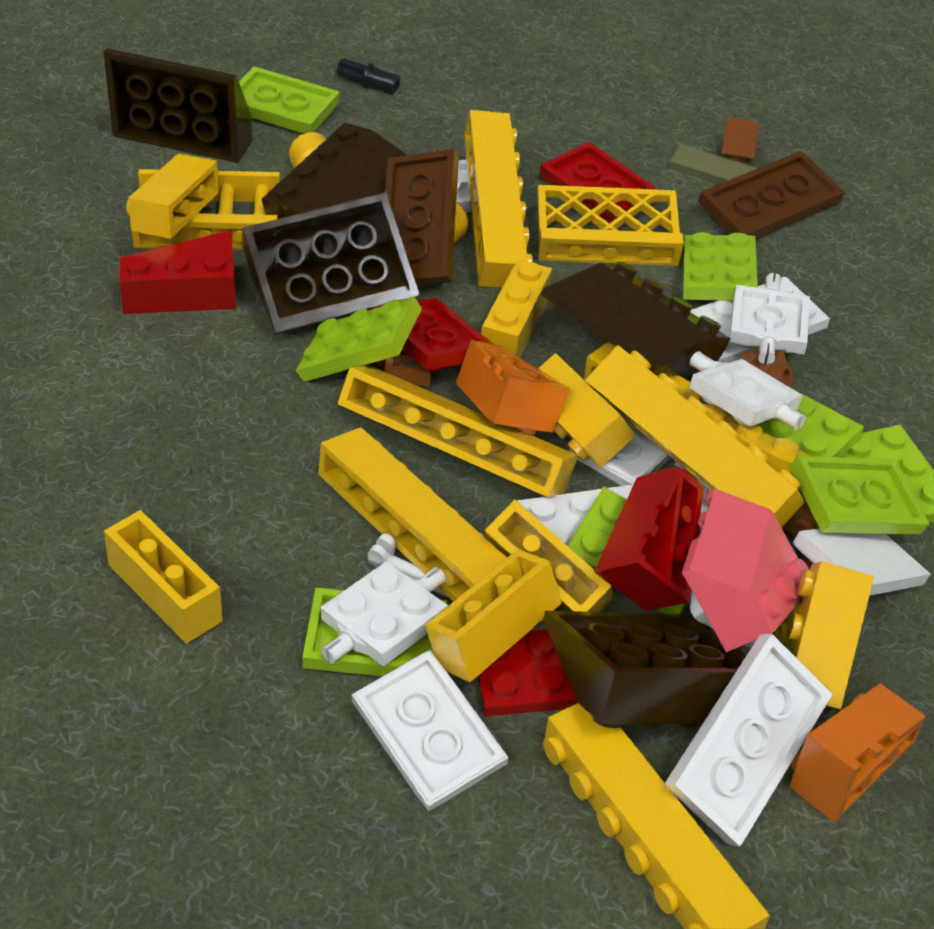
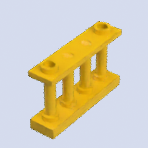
[132,169,280,250]

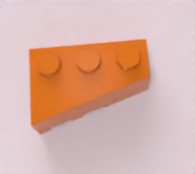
[456,340,570,435]
[789,683,926,823]

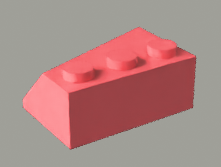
[682,489,809,652]

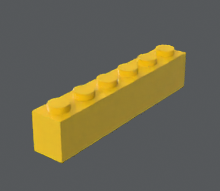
[464,110,532,288]
[585,345,805,528]
[337,365,578,498]
[318,427,507,602]
[543,703,770,929]

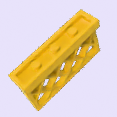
[537,185,684,266]

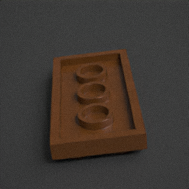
[385,149,459,286]
[698,151,845,239]

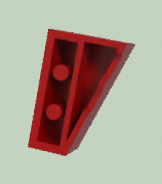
[119,230,236,314]
[594,466,704,611]

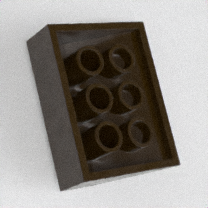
[103,48,252,163]
[261,123,407,219]
[241,192,420,335]
[540,261,731,376]
[543,611,747,728]

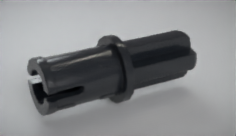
[337,58,400,95]

